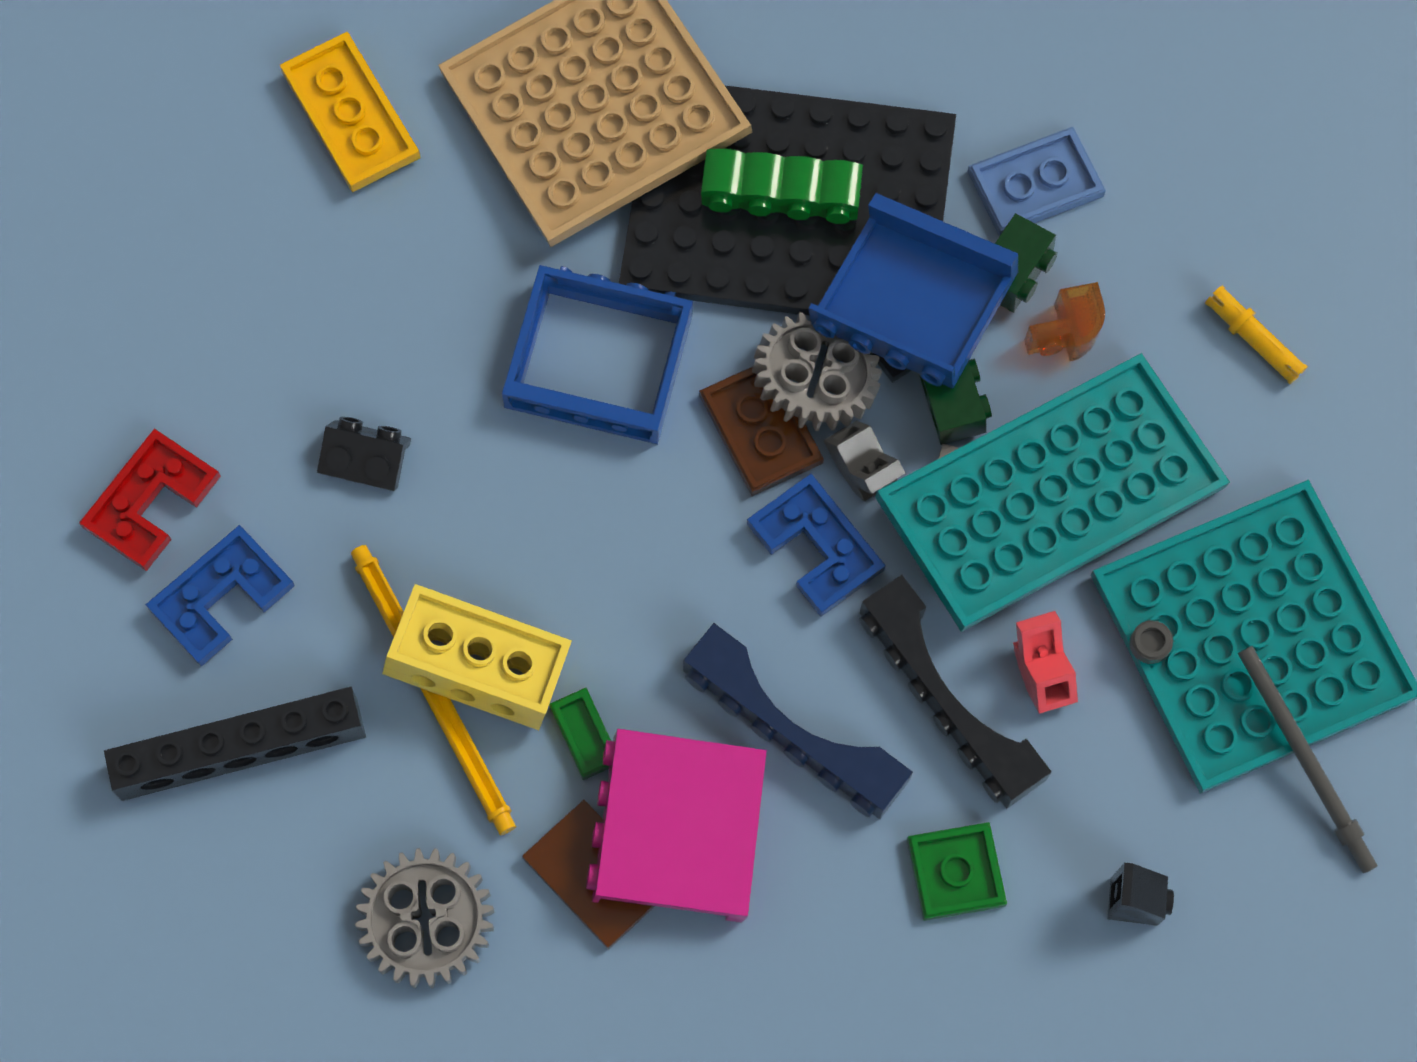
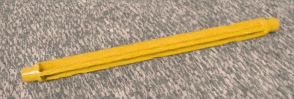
[351,545,517,836]

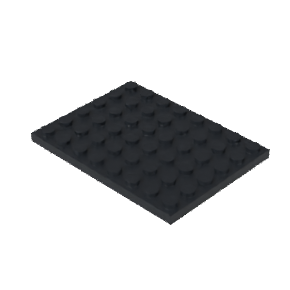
[619,85,956,316]

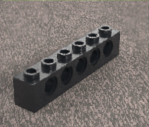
[104,687,366,801]

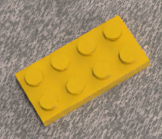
[280,31,421,193]

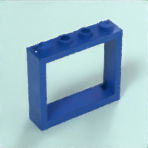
[502,265,693,445]

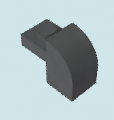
[823,420,906,501]

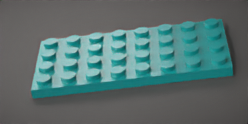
[875,353,1230,632]

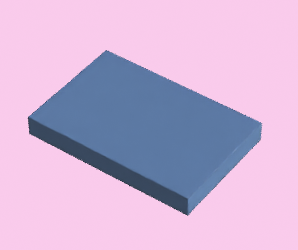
[967,127,1106,236]

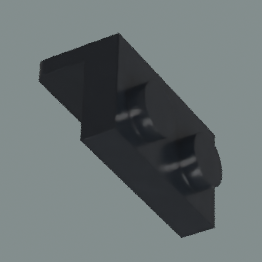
[317,417,411,491]

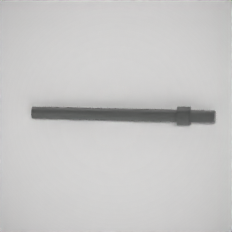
[1237,646,1378,873]

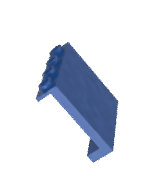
[809,193,1018,389]

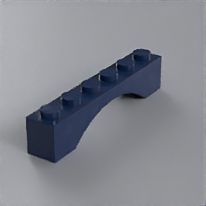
[683,623,913,819]

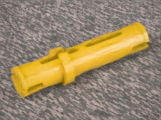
[1205,285,1308,385]

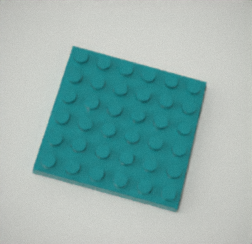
[1090,479,1417,794]

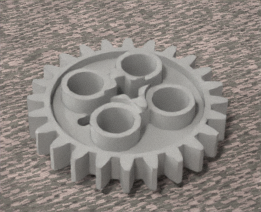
[752,313,882,431]
[355,848,494,988]

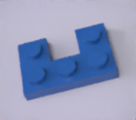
[747,474,886,617]
[145,525,295,666]

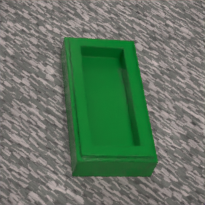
[549,687,611,780]

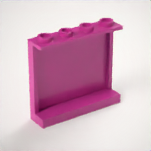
[586,729,767,923]

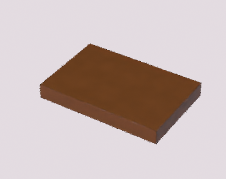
[699,366,824,496]
[522,799,655,950]

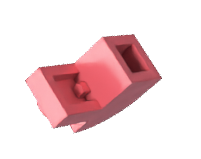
[1013,611,1078,714]

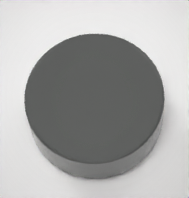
[1130,620,1173,664]

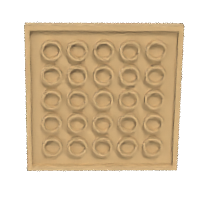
[438,0,753,247]

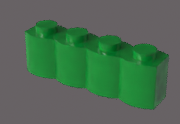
[701,148,863,224]

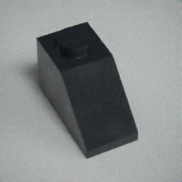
[1108,862,1174,926]

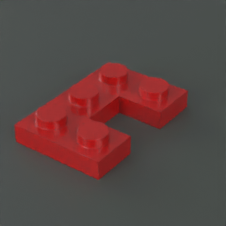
[79,428,221,571]

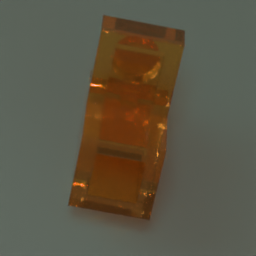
[1024,282,1105,361]

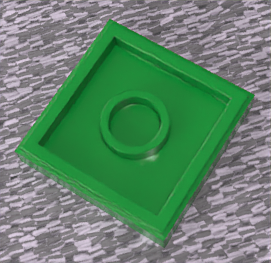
[907,822,1007,921]

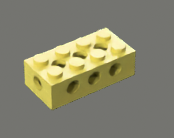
[382,584,572,731]

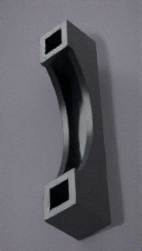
[859,575,1052,809]

